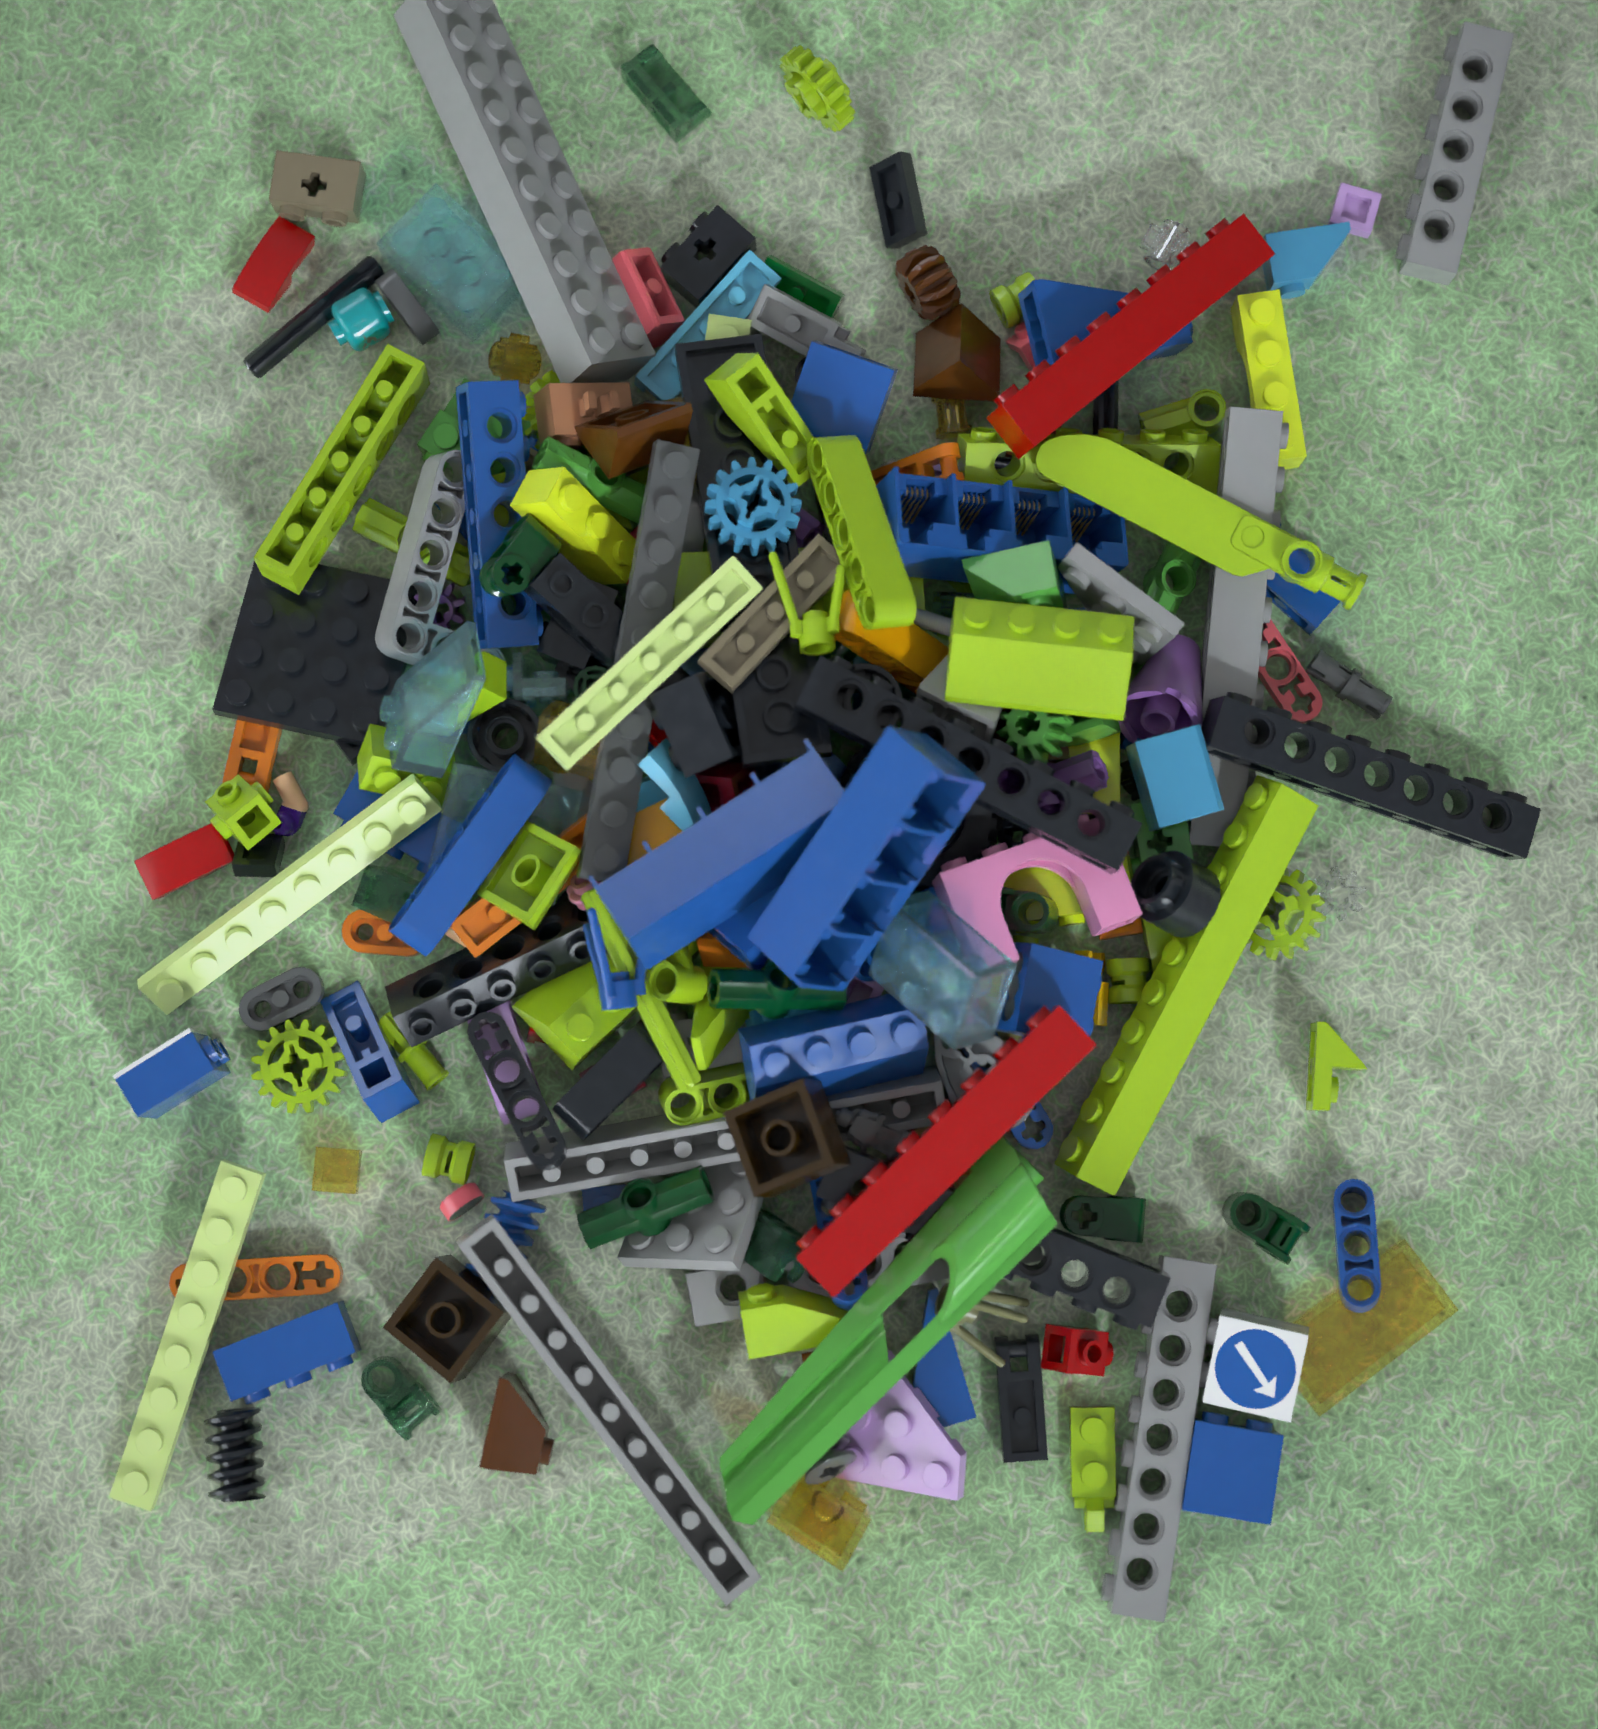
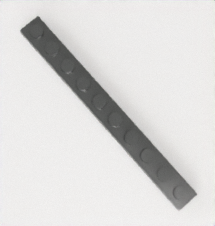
[576,439,700,882]

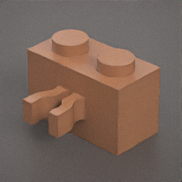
[533,382,632,450]

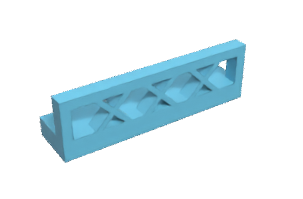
[634,249,782,402]

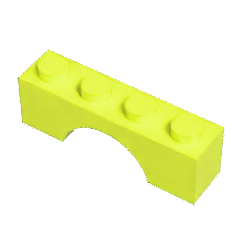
[1230,289,1307,469]

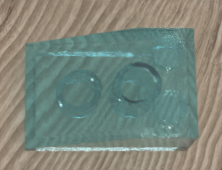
[380,621,486,778]

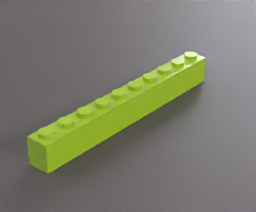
[1054,775,1319,1196]

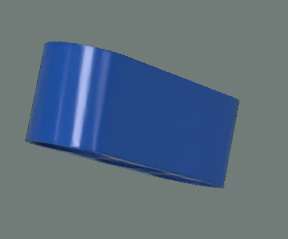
[1333,1179,1381,1313]

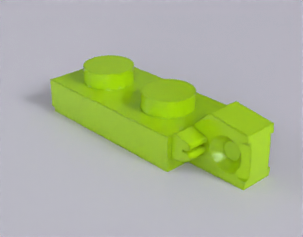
[1069,1406,1116,1532]

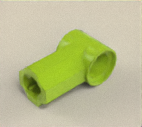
[1138,389,1226,435]
[648,945,708,1005]

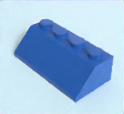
[738,989,929,1101]

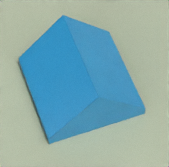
[1125,724,1225,831]

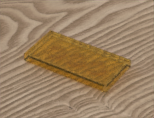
[1292,1239,1458,1417]

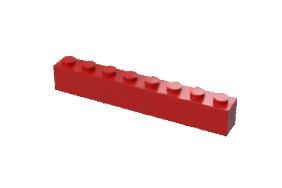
[986,213,1275,459]
[796,1005,1097,1298]

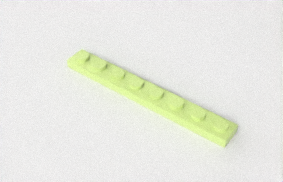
[137,773,442,1015]
[109,1159,266,1511]

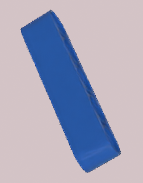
[388,754,552,956]

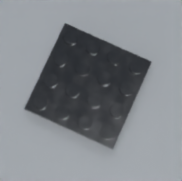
[212,560,418,746]

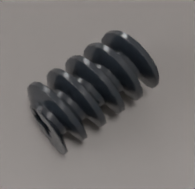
[204,1407,266,1502]

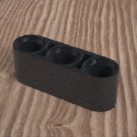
[552,1019,664,1141]

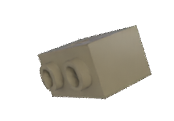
[269,150,366,227]

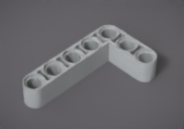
[375,450,505,679]

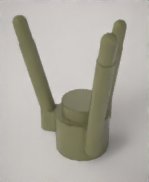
[934,1282,1029,1367]

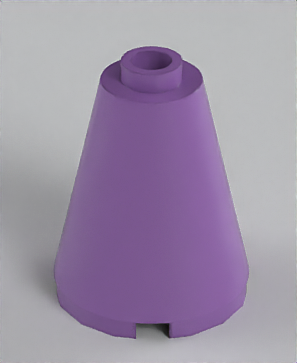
[1118,635,1203,743]

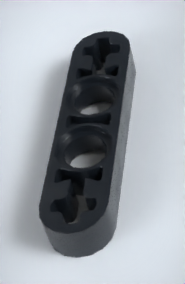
[467,1012,567,1170]

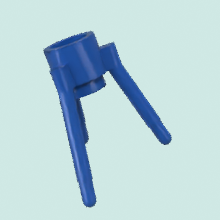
[583,907,646,1011]

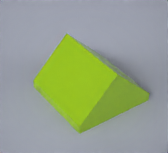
[476,821,582,931]

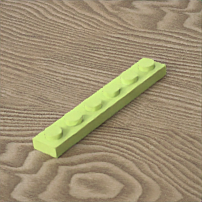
[536,556,763,771]

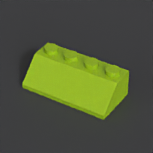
[944,597,1134,721]
[512,939,699,1071]

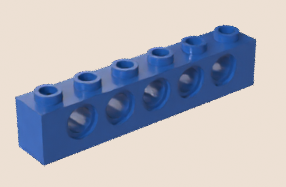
[456,380,543,650]

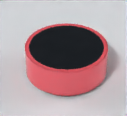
[439,1182,484,1221]

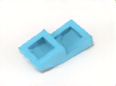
[638,738,712,831]

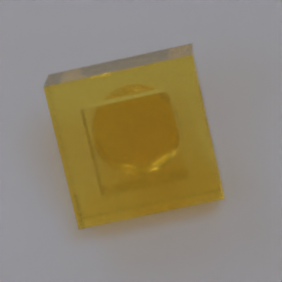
[312,1147,362,1194]

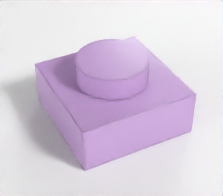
[1328,182,1382,239]

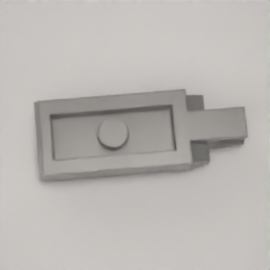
[748,284,867,357]

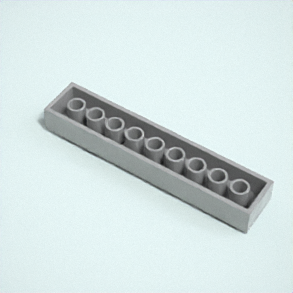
[394,0,656,383]

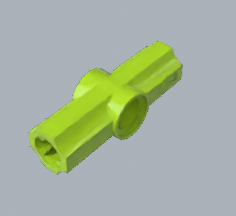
[352,497,471,590]

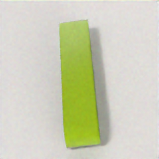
[806,435,917,630]
[658,1062,750,1126]

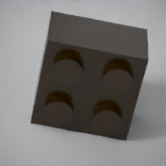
[723,1078,852,1198]
[383,1254,511,1383]

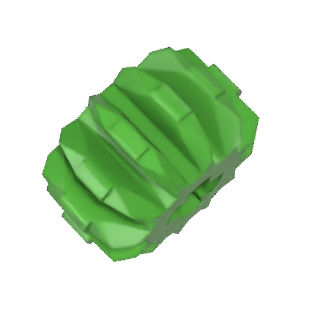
[997,709,1075,764]

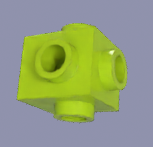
[205,774,282,850]

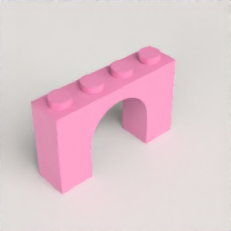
[932,814,1142,981]

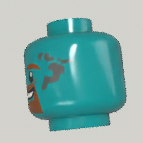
[328,288,395,352]

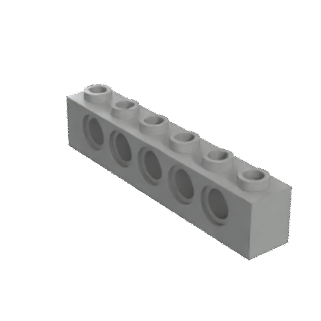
[1395,22,1514,286]

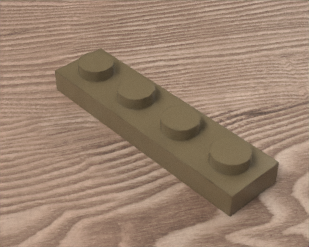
[698,534,840,693]

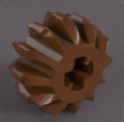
[895,245,961,321]

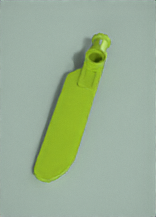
[1035,434,1368,610]

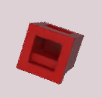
[1040,1324,1114,1377]

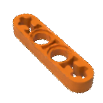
[169,1254,343,1301]

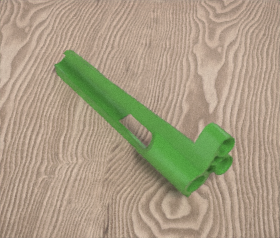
[719,1136,1058,1525]

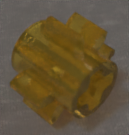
[488,332,542,387]

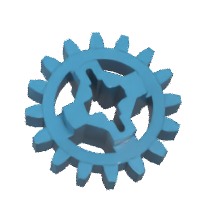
[704,457,802,556]

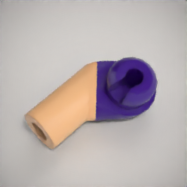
[273,772,309,837]

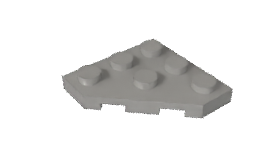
[1057,543,1185,665]
[617,1160,764,1271]

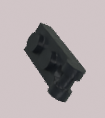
[994,1334,1048,1463]

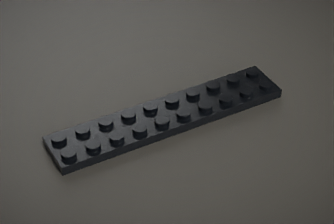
[674,334,833,768]

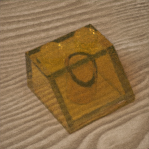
[766,1474,871,1572]

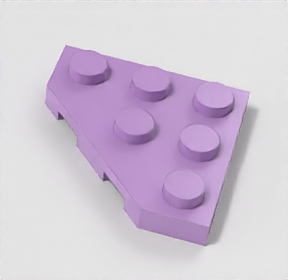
[834,1350,967,1501]

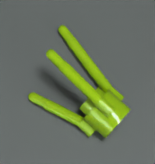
[769,551,845,655]

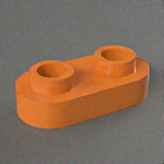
[342,909,421,957]

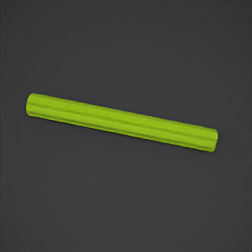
[581,888,701,1091]

